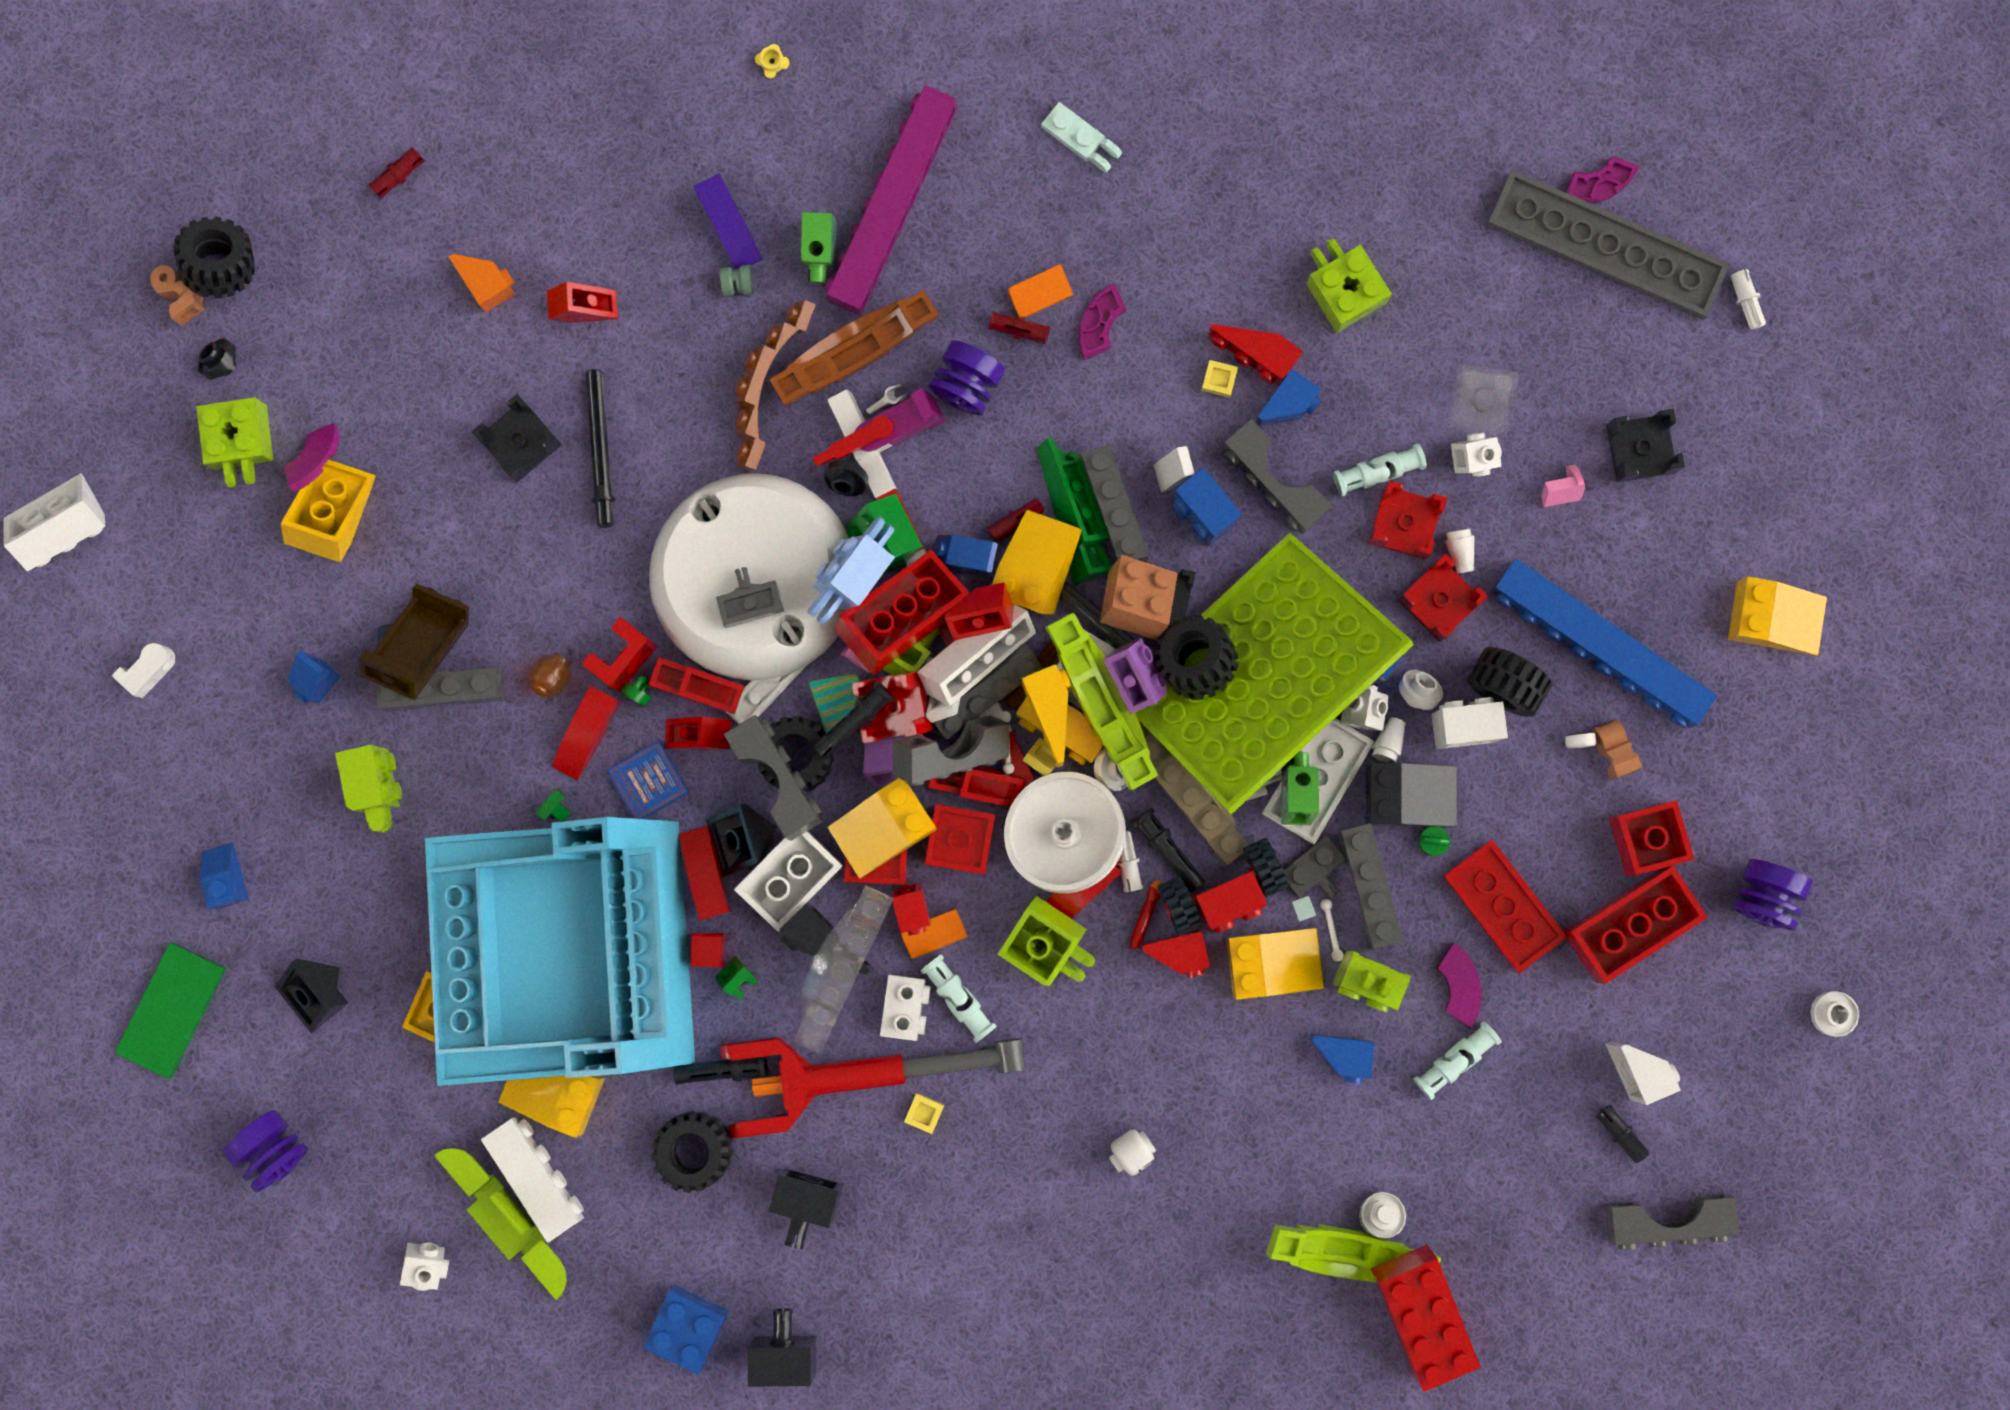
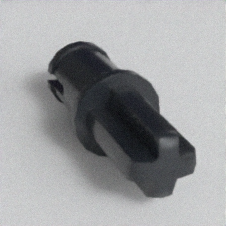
[1595,1104,1649,1163]

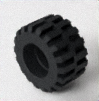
[173,216,255,298]
[1155,615,1238,700]
[1467,647,1553,717]
[758,716,834,791]
[651,1111,733,1193]

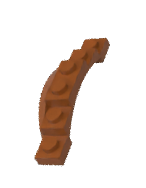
[769,289,939,407]
[735,300,816,471]

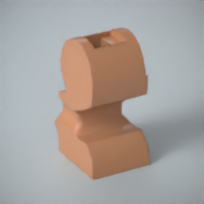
[150,265,205,326]
[1592,719,1643,781]

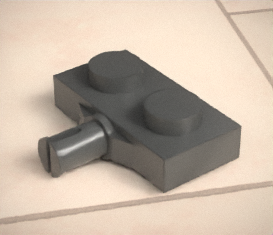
[716,567,784,628]
[1284,836,1346,899]

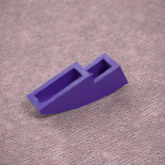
[693,173,763,269]

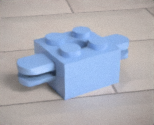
[807,516,895,624]

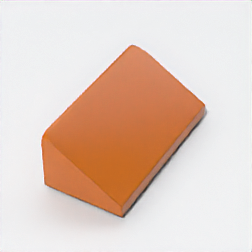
[1008,264,1073,318]
[900,909,968,959]

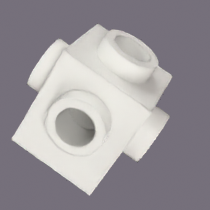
[1451,432,1502,477]
[1341,685,1389,731]
[400,1242,449,1291]

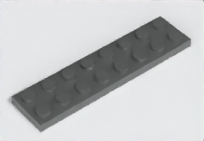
[1487,170,1730,320]

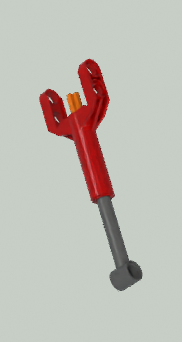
[719,1037,1026,1138]

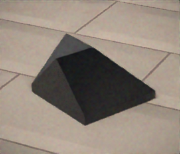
[706,804,777,877]
[275,958,349,1033]

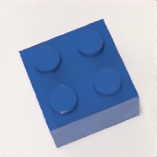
[1172,467,1242,546]
[643,1285,730,1375]

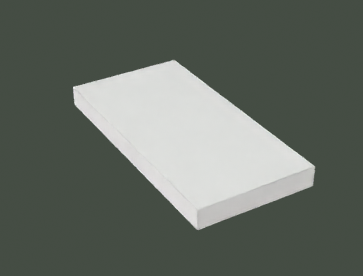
[1262,718,1375,845]

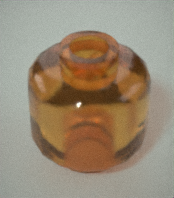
[527,654,573,699]

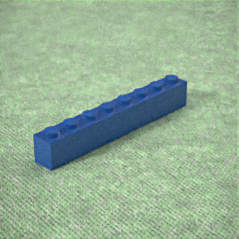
[1490,559,1718,728]

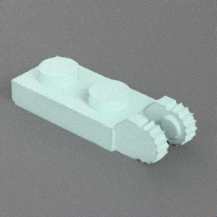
[1041,102,1122,173]

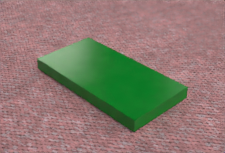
[115,943,227,1079]

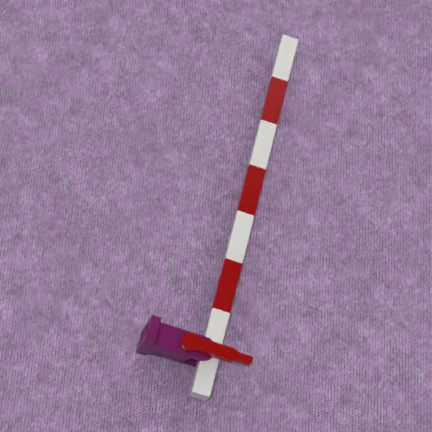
[813,388,1036,791]

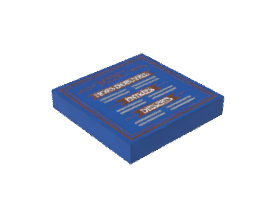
[607,740,689,819]

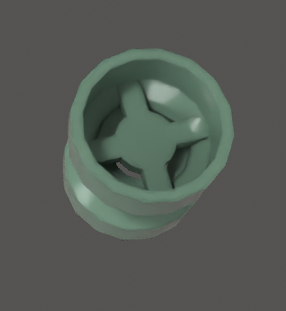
[720,264,754,297]

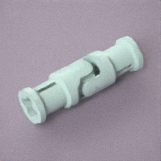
[1333,443,1427,497]
[920,954,997,1043]
[1413,1021,1502,1100]

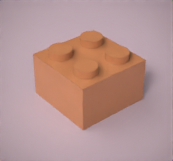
[1100,555,1178,640]

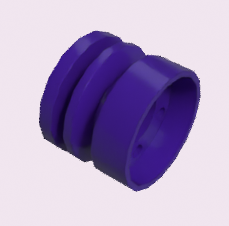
[928,340,1005,415]
[1732,859,1813,931]
[222,1110,308,1193]

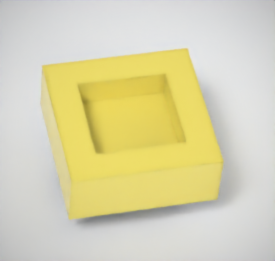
[1201,360,1238,398]
[1023,738,1056,776]
[904,1093,944,1134]

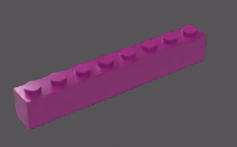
[825,85,957,316]

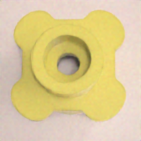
[755,44,790,79]

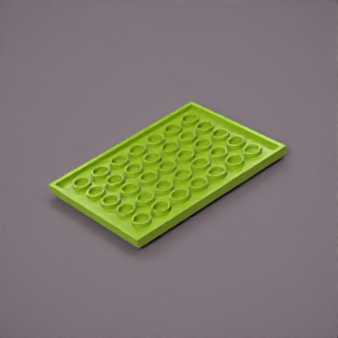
[1135,533,1414,814]

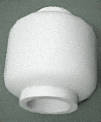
[1109,1129,1156,1176]

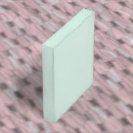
[1292,896,1316,922]

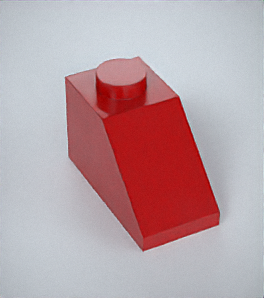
[547,281,618,323]
[944,582,1014,640]
[665,716,731,750]
[891,882,931,936]
[1141,931,1210,978]

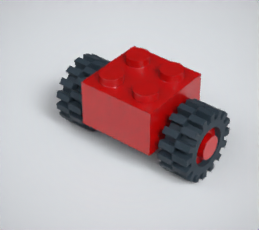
[1157,838,1289,936]

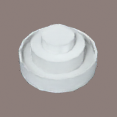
[1398,670,1443,710]
[1094,748,1127,791]
[1810,991,1859,1037]
[1359,1192,1406,1239]

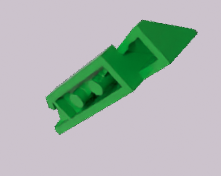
[1037,437,1112,586]

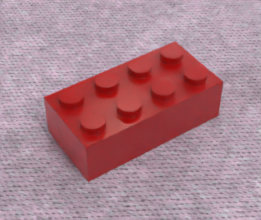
[834,550,969,675]
[1563,866,1708,984]
[1370,1244,1481,1392]

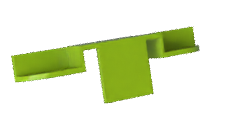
[434,1148,567,1300]

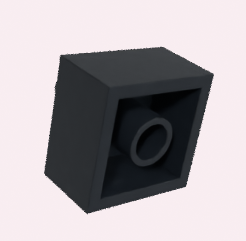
[769,1168,844,1249]
[748,1308,816,1387]

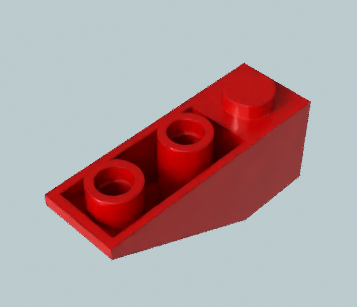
[1208,324,1303,386]

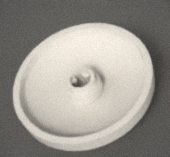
[1004,772,1126,893]

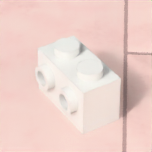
[880,974,931,1041]

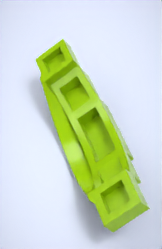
[1045,612,1159,790]
[1266,1224,1441,1282]

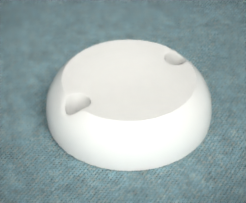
[649,473,849,680]

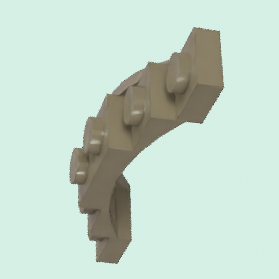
[1139,722,1249,866]

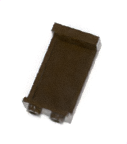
[359,584,469,701]

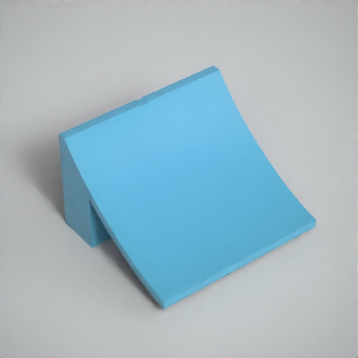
[425,817,695,1086]

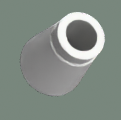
[1445,528,1474,573]
[1372,717,1406,763]

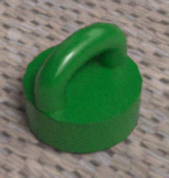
[620,676,651,706]
[1418,826,1451,856]

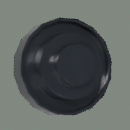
[198,338,236,380]
[824,459,868,496]

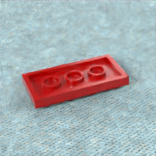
[1442,840,1567,974]

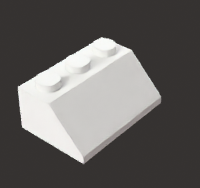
[4,473,106,572]
[734,831,842,932]

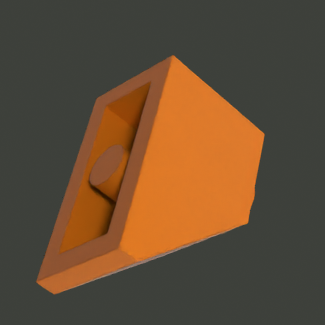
[449,254,515,312]

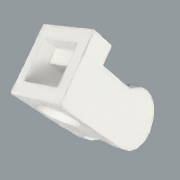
[112,643,175,698]

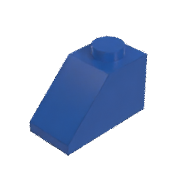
[1255,369,1321,426]
[931,535,998,574]
[287,651,341,704]
[200,842,249,909]
[1309,1034,1375,1084]

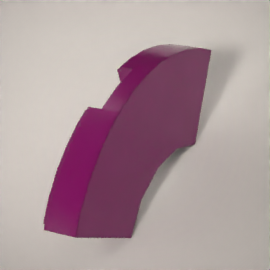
[1565,156,1639,204]
[1079,283,1126,360]
[284,423,339,492]
[1436,943,1482,1028]

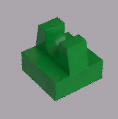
[535,788,572,822]
[715,956,758,999]

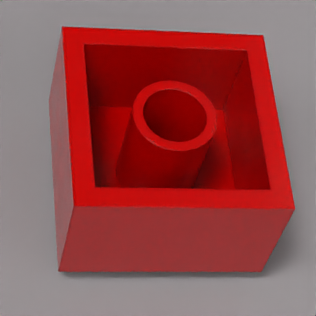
[1609,800,1695,876]

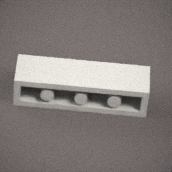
[917,604,1036,707]
[481,1116,584,1243]

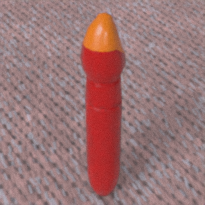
[1130,880,1162,950]

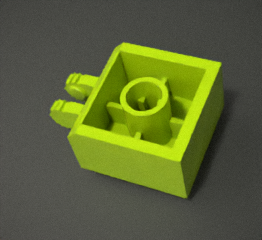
[1306,238,1392,333]
[196,397,273,488]
[335,745,402,833]
[997,896,1096,986]
[1332,950,1411,1013]

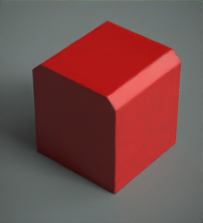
[691,933,726,967]

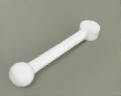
[999,711,1014,774]
[1320,899,1344,961]

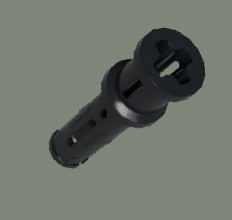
[813,680,896,759]
[1131,808,1206,893]
[674,1056,768,1085]

